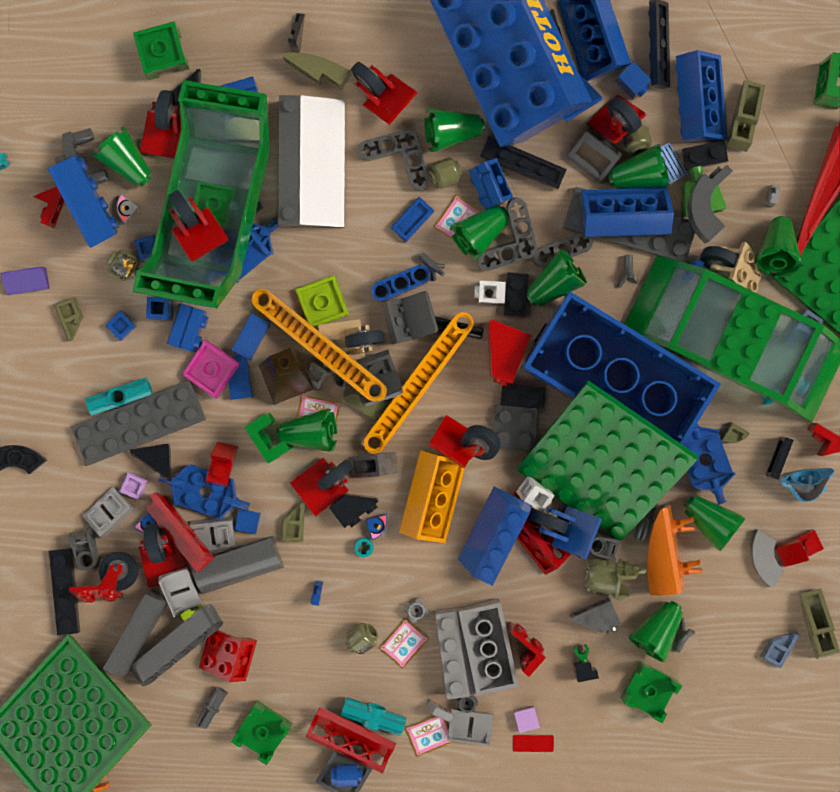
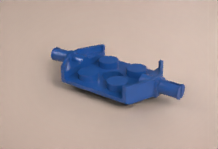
[203,219,279,285]
[684,423,735,505]
[158,464,250,520]

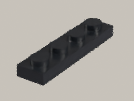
[648,0,670,89]
[480,136,567,190]
[49,548,80,635]

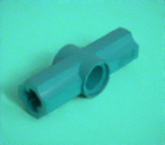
[85,377,153,416]
[340,697,407,736]

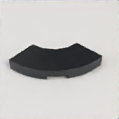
[0,445,47,474]

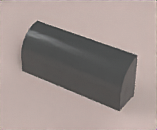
[190,536,284,594]
[103,589,168,676]

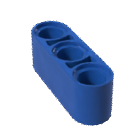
[371,265,430,302]

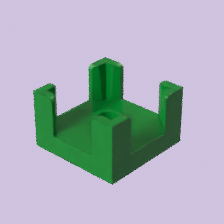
[133,21,190,80]
[813,52,840,109]
[244,413,294,464]
[621,661,682,724]
[231,700,293,766]

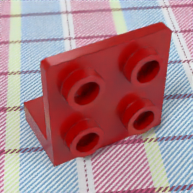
[508,622,546,677]
[199,630,257,682]

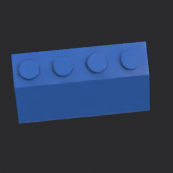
[557,0,631,82]
[675,50,728,143]
[47,155,119,248]
[582,187,674,237]
[458,486,532,586]

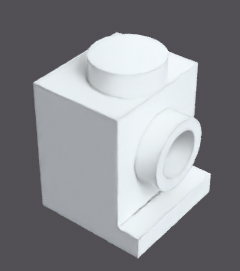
[474,281,506,305]
[516,477,555,512]

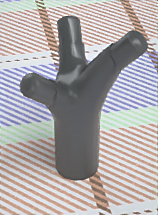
[418,252,445,281]
[617,254,639,288]
[672,617,695,653]

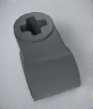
[68,527,100,570]
[589,534,622,561]

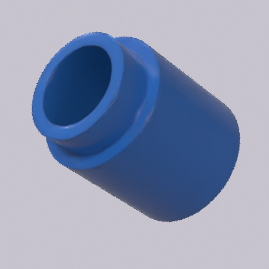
[331,764,362,787]

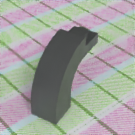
[687,165,733,244]

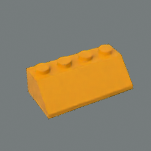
[399,450,465,543]

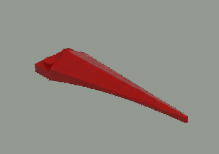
[797,122,840,256]

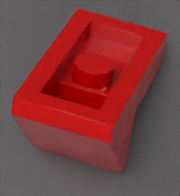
[33,186,65,229]
[807,423,840,456]
[206,442,238,487]
[775,529,824,567]

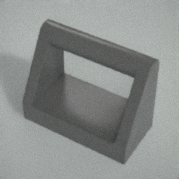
[567,127,623,183]

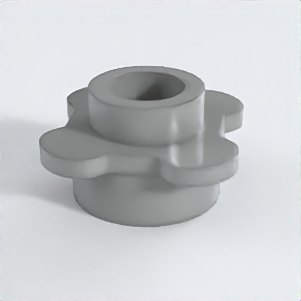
[404,598,429,623]

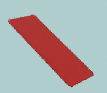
[513,735,554,752]

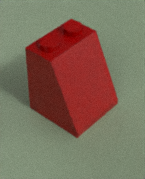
[487,319,531,386]

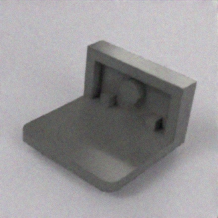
[381,291,438,345]
[357,349,403,407]

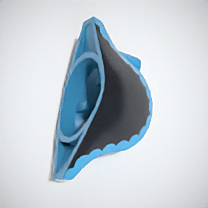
[779,468,835,503]

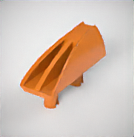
[647,504,703,596]

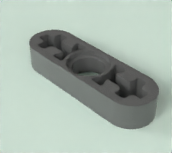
[533,233,593,268]

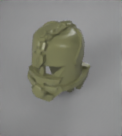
[584,558,647,601]

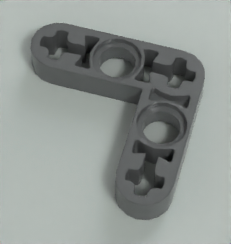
[358,129,429,191]
[477,197,537,271]

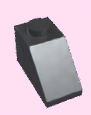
[349,452,399,478]
[570,597,621,633]

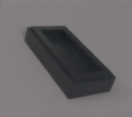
[766,437,794,480]

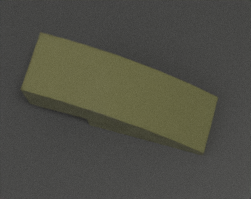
[282,52,351,90]
[726,80,765,152]
[800,589,840,659]

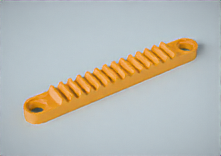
[252,289,387,402]
[364,312,474,454]

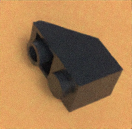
[329,493,379,528]

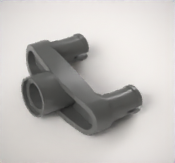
[55,128,109,185]

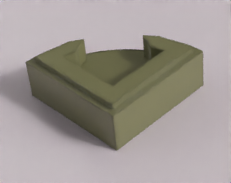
[721,422,750,443]

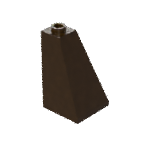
[259,348,314,405]

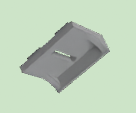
[83,487,135,538]
[189,516,236,551]
[158,567,202,617]
[448,708,493,746]

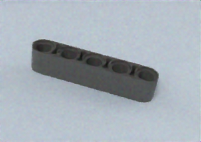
[131,604,223,687]

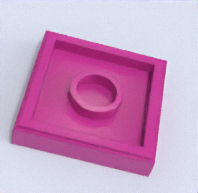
[182,339,241,399]

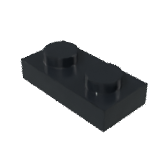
[681,140,729,171]
[503,272,529,317]
[500,385,545,409]

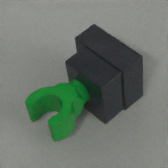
[573,644,599,683]

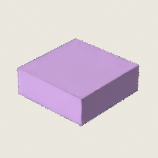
[119,472,148,500]
[514,706,540,733]

